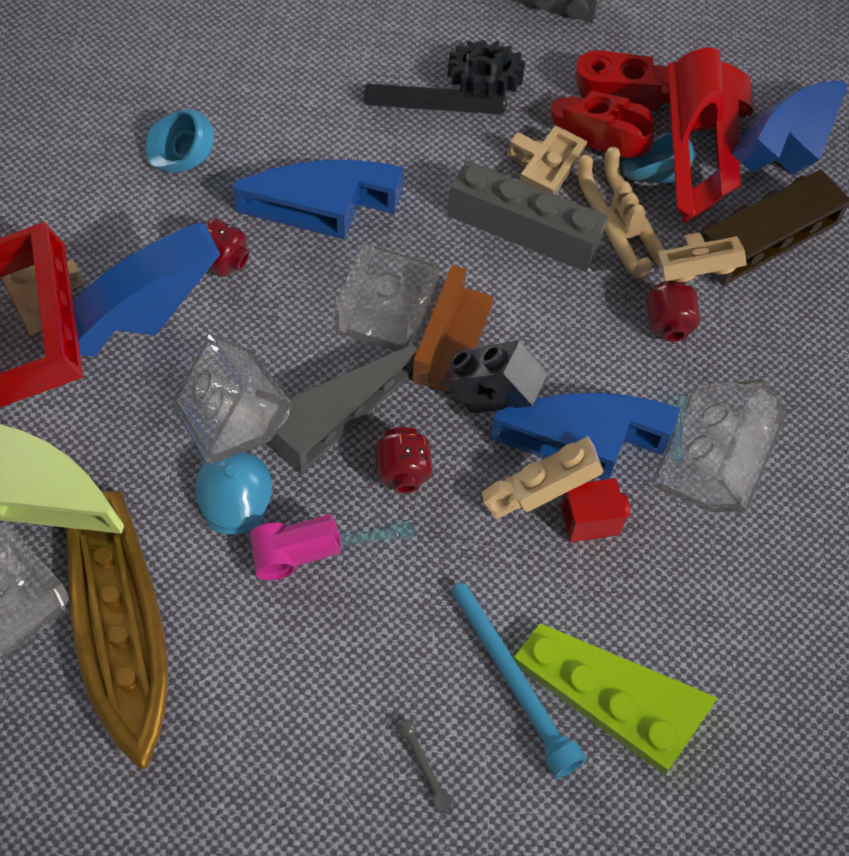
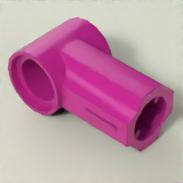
[249,514,342,580]

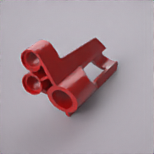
[667,47,754,224]

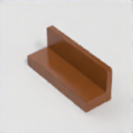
[412,265,494,394]

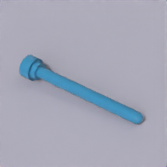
[452,583,587,779]

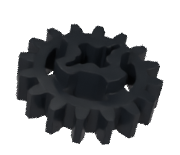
[447,40,526,98]

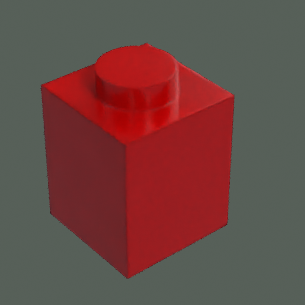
[560,478,630,543]

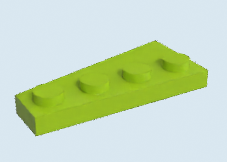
[514,623,718,775]

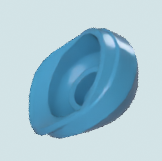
[146,109,214,173]
[621,132,695,183]
[195,450,272,535]

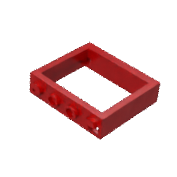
[0,221,83,408]

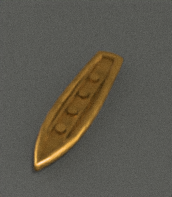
[66,491,168,770]

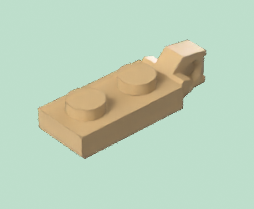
[482,436,603,519]

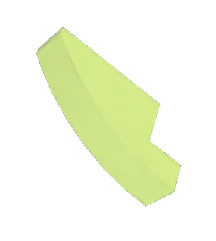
[0,424,124,534]

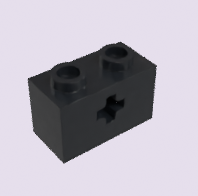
[442,340,548,413]

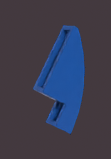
[732,81,848,175]
[233,160,404,240]
[73,223,220,357]
[490,393,681,480]

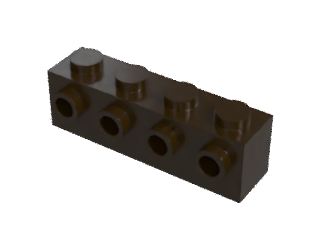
[700,169,849,286]

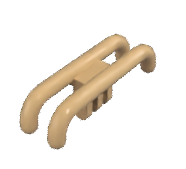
[577,147,665,279]

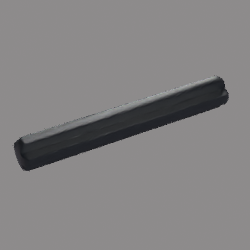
[364,83,507,115]

